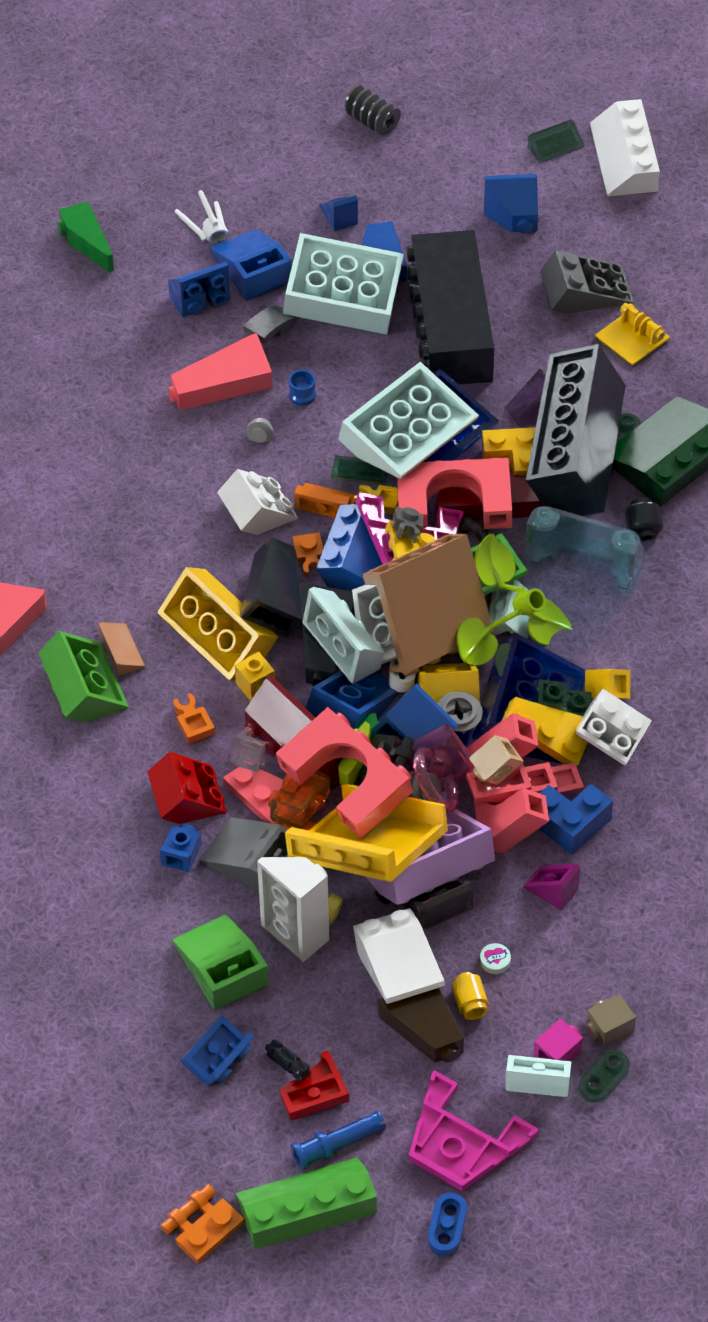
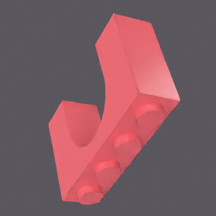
[397,458,512,529]
[276,707,413,839]
[467,713,549,853]

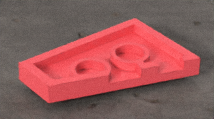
[223,762,325,825]

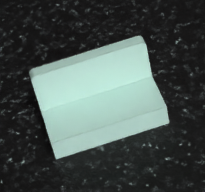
[488,580,530,641]
[505,1055,571,1097]

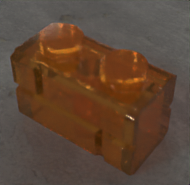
[268,771,330,829]

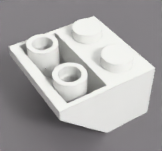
[217,469,298,535]
[576,689,652,766]

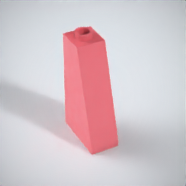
[168,333,273,410]

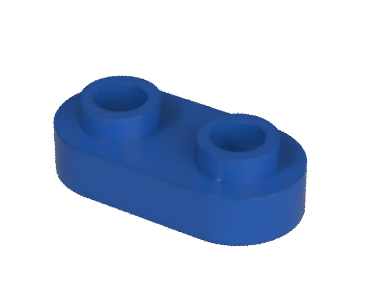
[428,1193,467,1256]

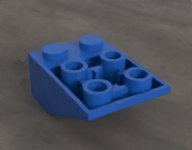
[210,229,292,300]

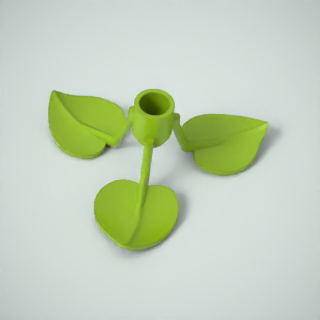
[456,533,573,666]

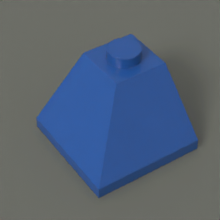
[484,174,538,234]

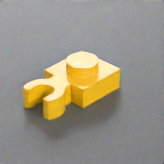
[353,485,399,515]

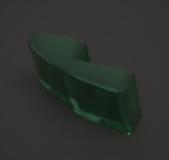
[537,679,592,716]

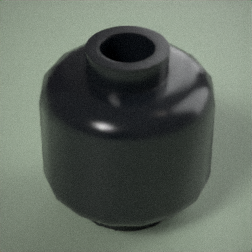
[625,498,663,541]

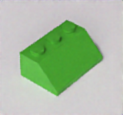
[38,631,129,722]

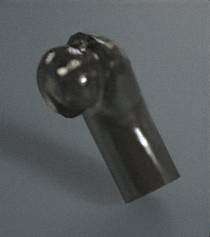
[458,515,491,543]

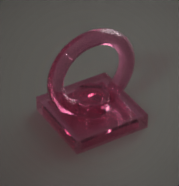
[406,723,475,813]

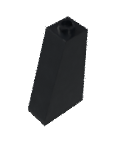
[240,537,304,637]
[300,582,355,687]

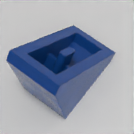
[319,195,358,231]

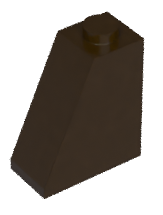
[377,988,464,1063]

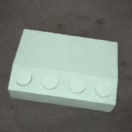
[283,233,404,335]
[338,362,479,479]

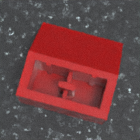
[147,752,227,824]

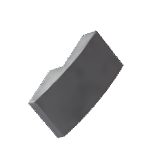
[243,305,298,345]

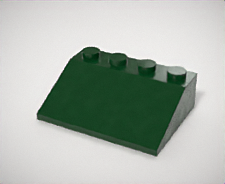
[612,396,708,507]

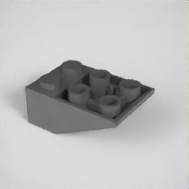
[540,250,634,314]
[199,817,289,892]

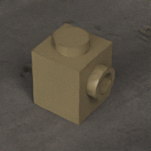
[585,994,636,1047]

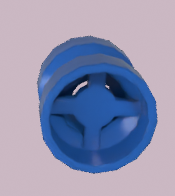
[289,370,316,406]

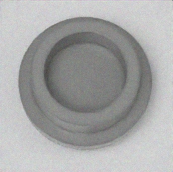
[246,418,273,443]

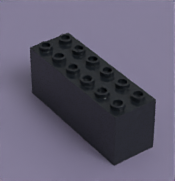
[407,230,494,386]
[526,344,626,520]

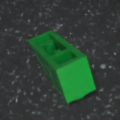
[56,201,114,272]

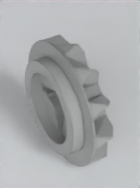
[437,692,482,734]

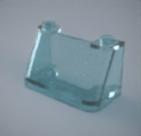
[524,506,645,595]

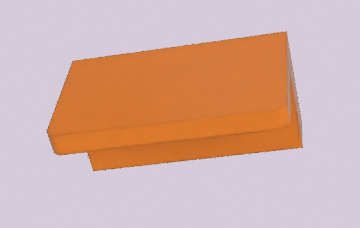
[294,483,355,518]

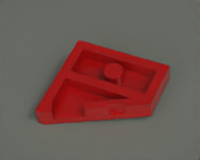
[279,1050,350,1121]

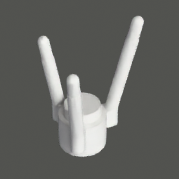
[175,190,229,244]

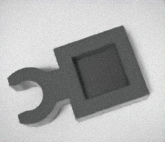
[393,506,423,543]

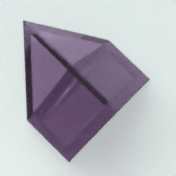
[505,369,546,426]

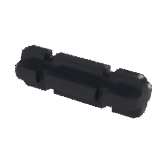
[265,1040,312,1081]

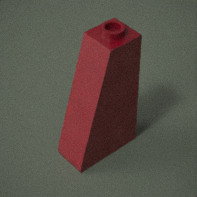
[435,474,544,522]

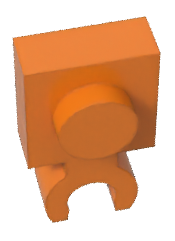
[292,532,324,577]
[173,693,215,744]

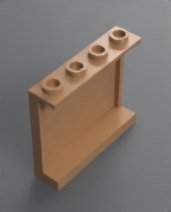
[362,534,494,676]

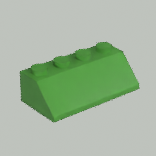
[235,1157,377,1250]

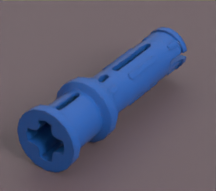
[290,1111,386,1170]

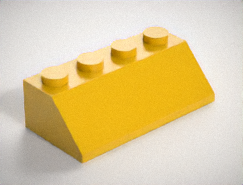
[157,567,279,681]

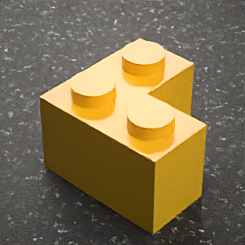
[482,427,536,477]

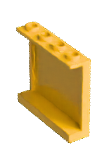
[285,783,448,882]

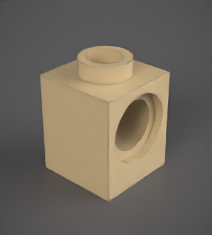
[469,735,524,784]

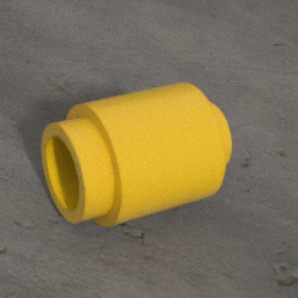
[451,972,489,1020]

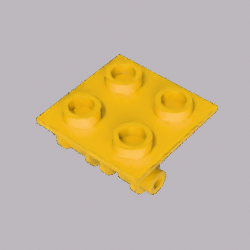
[595,303,670,366]

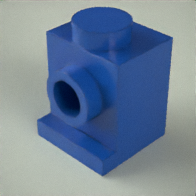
[160,824,202,872]

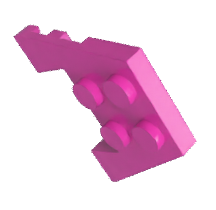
[356,492,463,564]
[409,1070,539,1192]

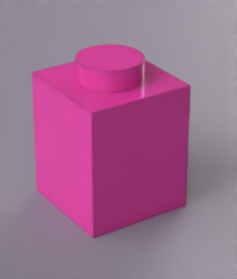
[534,1018,583,1061]

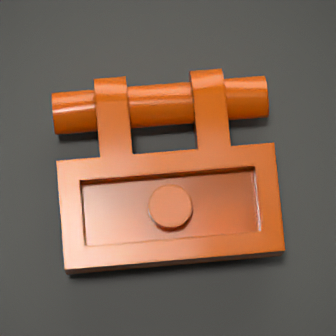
[160,1184,245,1264]

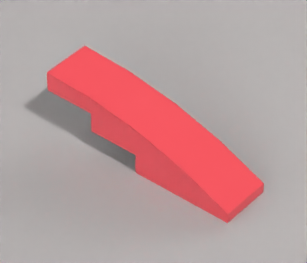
[466,762,584,803]

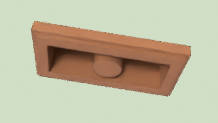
[98,622,145,676]

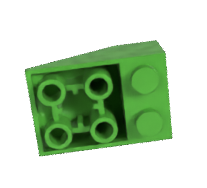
[172,914,269,1011]

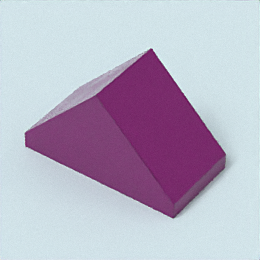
[523,864,580,910]

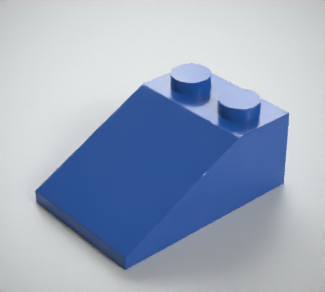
[306,670,400,729]

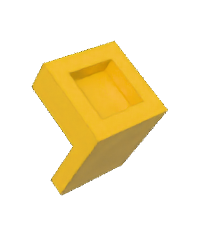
[585,669,630,699]

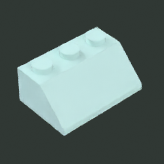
[302,587,384,684]

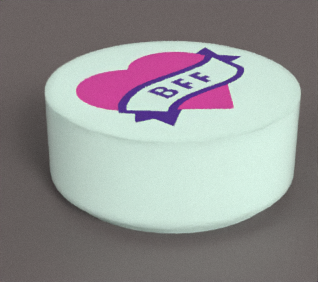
[480,943,511,974]

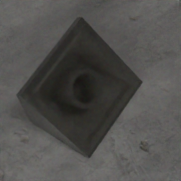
[402,877,474,931]

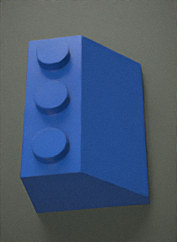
[316,504,393,590]

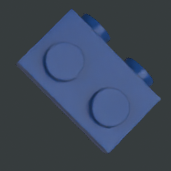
[180,1015,254,1086]

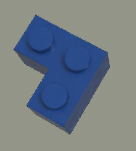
[539,784,613,855]

